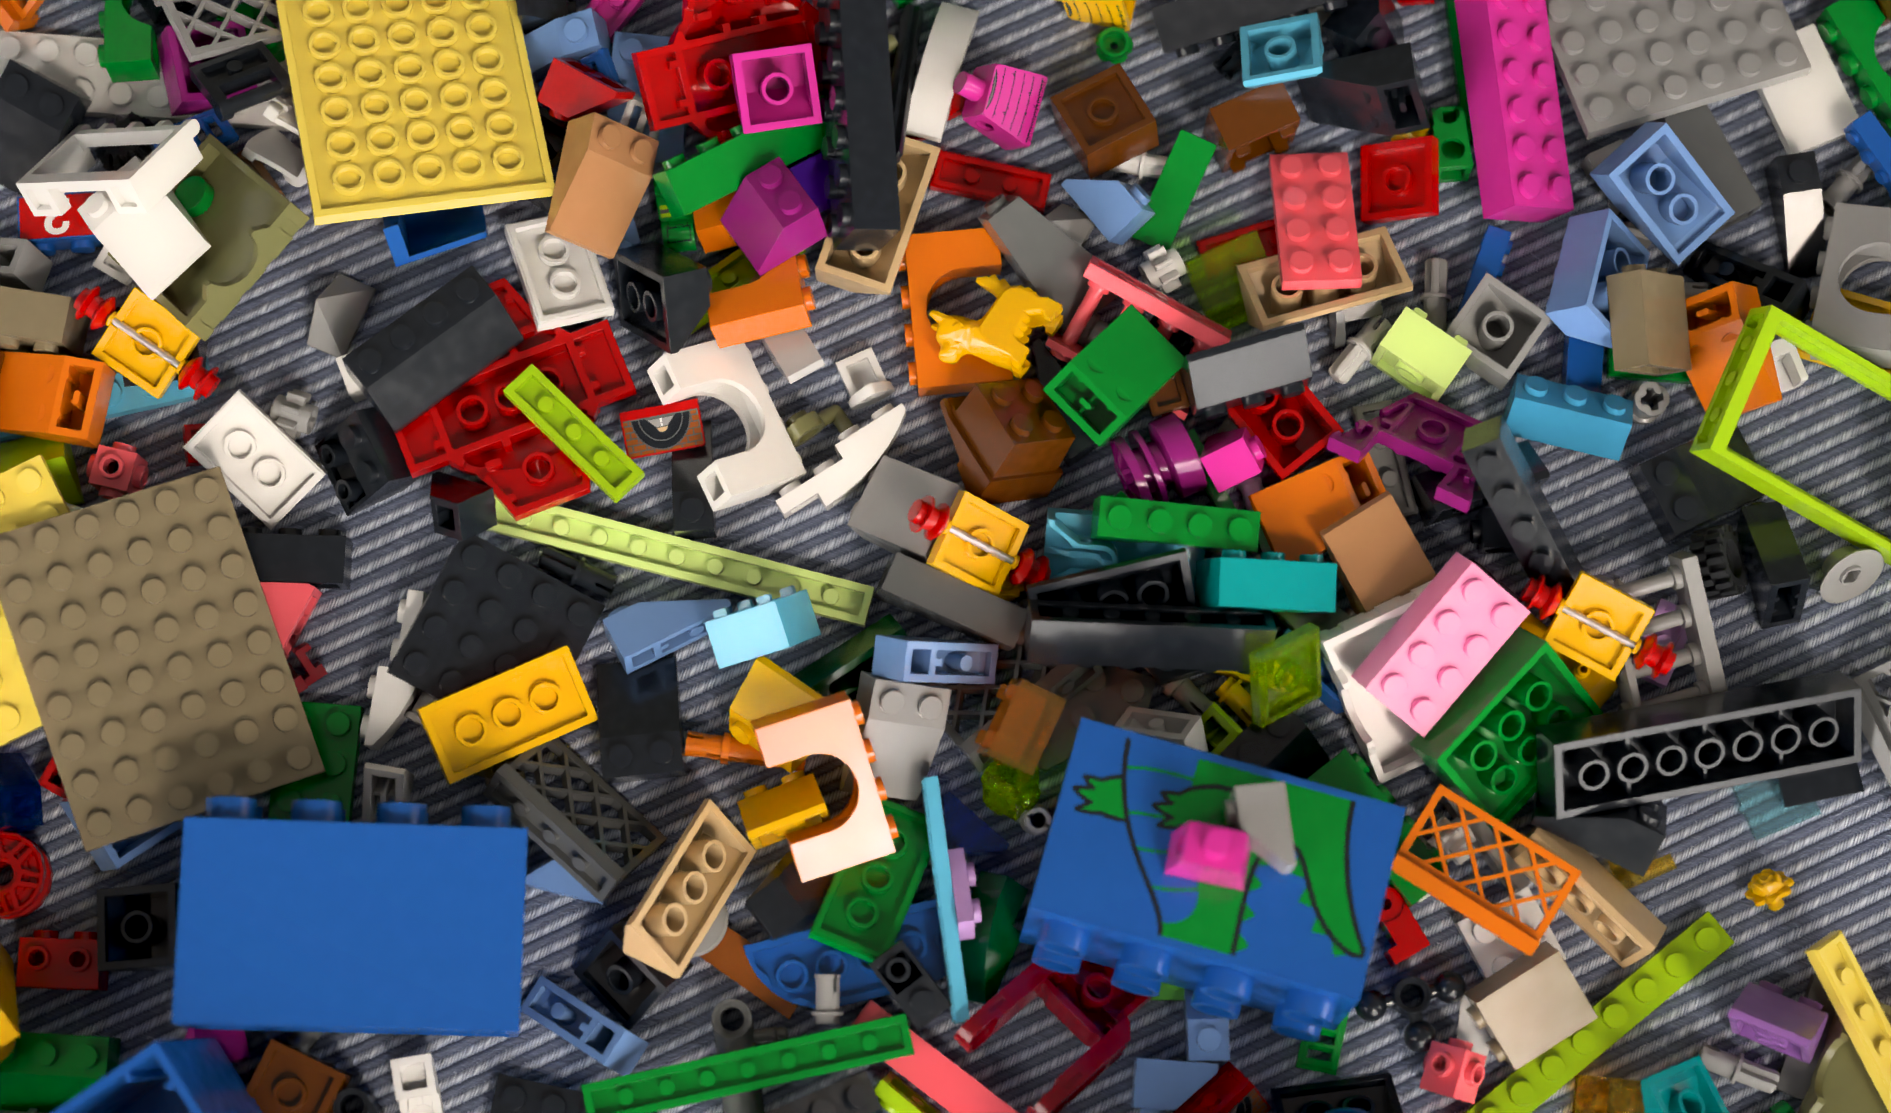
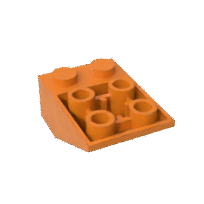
[1685,281,1783,414]
[0,351,116,449]
[1248,452,1386,561]

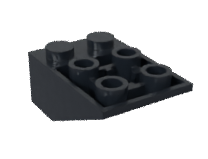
[1297,42,1430,136]

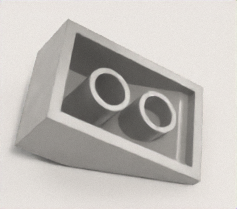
[839,671,952,801]

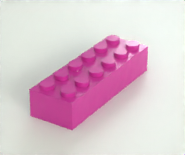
[1454,0,1574,223]

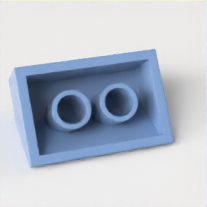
[1545,208,1650,348]

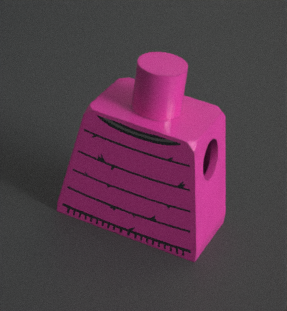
[953,63,1048,151]
[1164,821,1251,891]

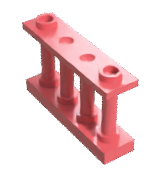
[1045,255,1232,420]

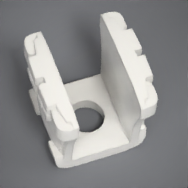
[241,96,307,187]

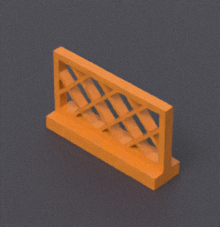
[1391,784,1582,957]

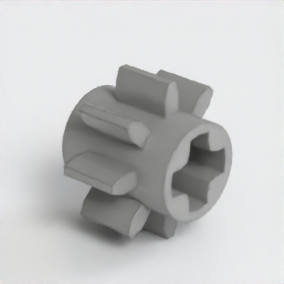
[270,389,318,440]

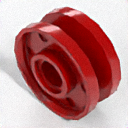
[0,831,53,920]

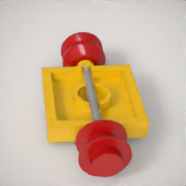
[73,286,221,400]
[907,490,1051,597]
[1520,570,1677,681]

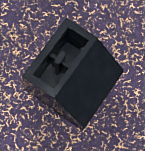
[314,407,422,516]

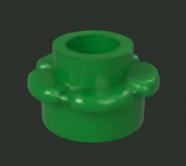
[1095,27,1133,64]

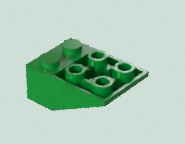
[1042,304,1185,447]

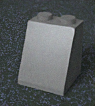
[847,455,966,571]

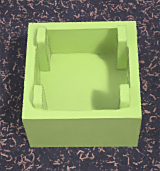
[1369,306,1473,402]

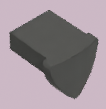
[1326,299,1383,349]

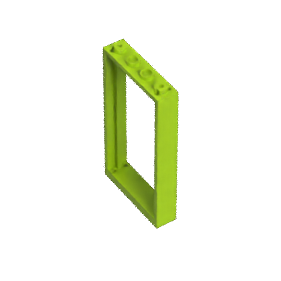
[1689,305,1891,566]

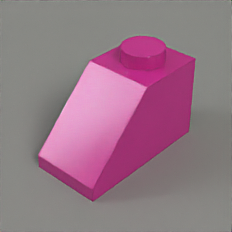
[1200,427,1267,493]

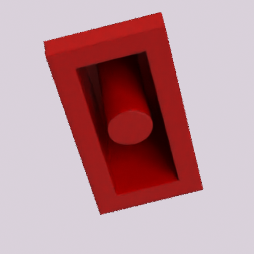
[537,57,636,122]

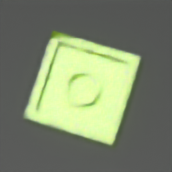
[1184,230,1267,329]
[1249,622,1322,727]

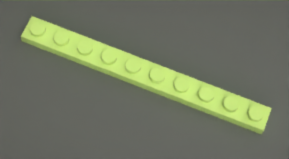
[486,496,875,627]

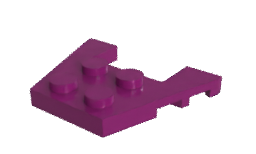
[1327,392,1482,514]

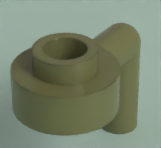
[786,404,853,447]

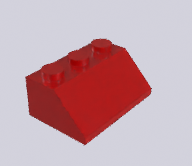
[1227,386,1344,481]

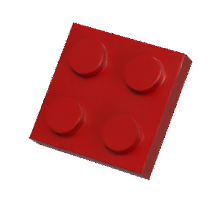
[1361,135,1439,225]

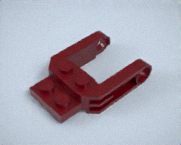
[954,960,1152,1113]

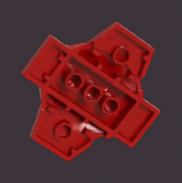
[631,0,823,151]
[394,278,637,521]

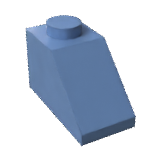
[1061,179,1156,245]
[1183,989,1230,1062]
[1131,1058,1219,1113]

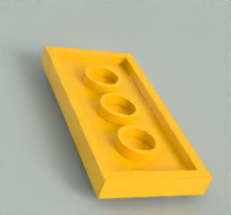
[416,645,599,784]

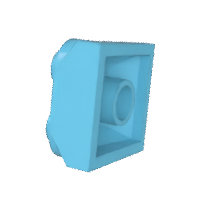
[1239,12,1324,88]

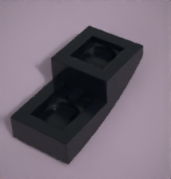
[1777,763,1864,808]

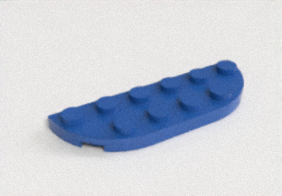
[743,890,973,1009]

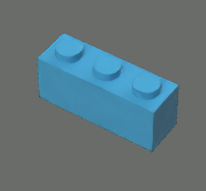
[1504,373,1634,461]

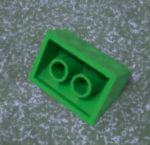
[0,1032,121,1113]

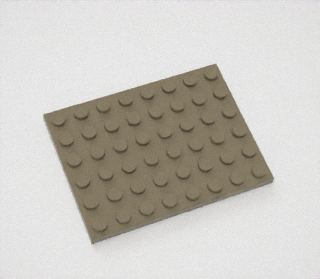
[0,466,325,853]

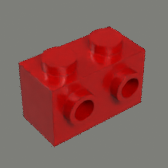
[16,930,109,991]

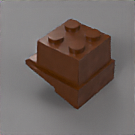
[939,378,1076,504]

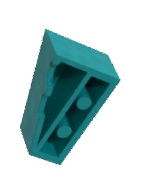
[1195,550,1337,614]

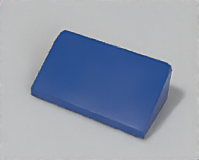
[1561,334,1604,393]

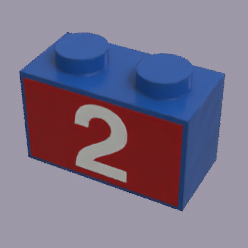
[17,191,104,257]

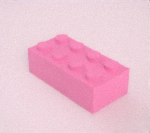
[1351,551,1530,737]

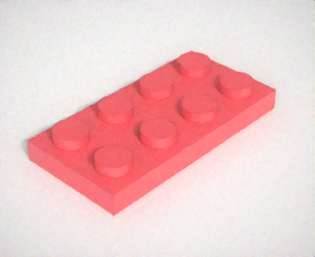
[1269,152,1362,291]

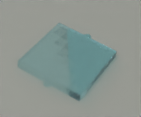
[1732,778,1821,841]

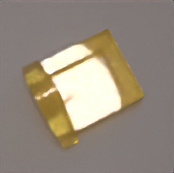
[1608,853,1677,889]

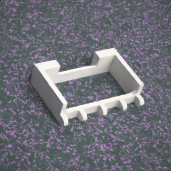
[16,119,203,216]

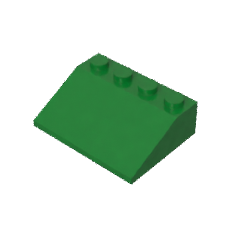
[1409,626,1604,832]

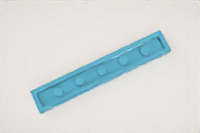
[921,776,970,1024]

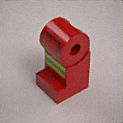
[1378,886,1431,968]

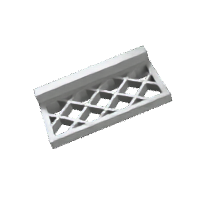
[153,0,282,62]

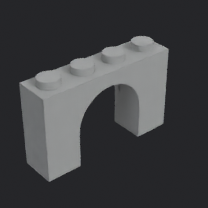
[1805,202,1891,369]

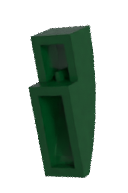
[960,871,1028,1006]

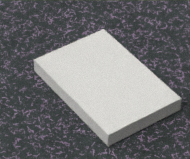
[1757,24,1859,155]
[504,216,615,332]
[183,389,328,530]

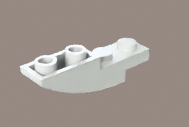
[776,403,906,519]
[360,589,427,751]

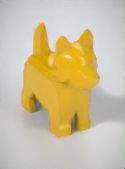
[929,274,1063,380]

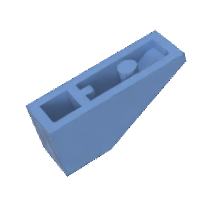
[524,8,613,81]
[602,599,733,674]
[871,634,999,684]
[520,975,649,1076]

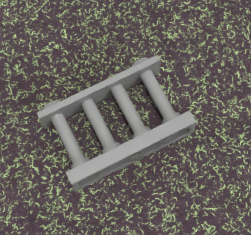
[1594,550,1728,711]

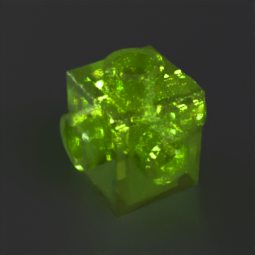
[981,748,1041,821]

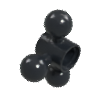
[1354,971,1466,1053]

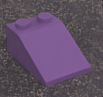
[1728,980,1828,1064]

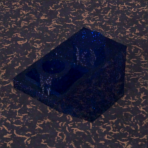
[0,753,43,834]

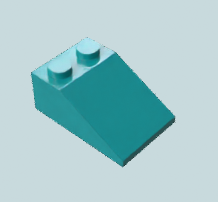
[1640,1055,1729,1113]

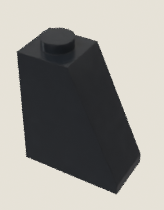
[1736,501,1811,629]

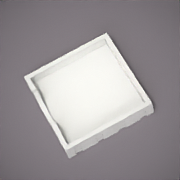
[1314,580,1432,784]

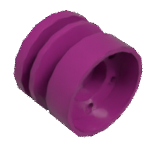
[1110,412,1207,502]

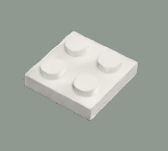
[1455,886,1567,980]

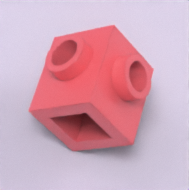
[86,442,149,500]
[1419,1037,1487,1104]

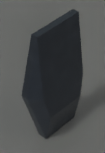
[745,851,835,941]

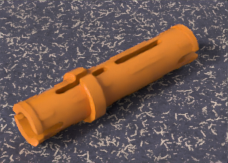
[684,730,806,771]

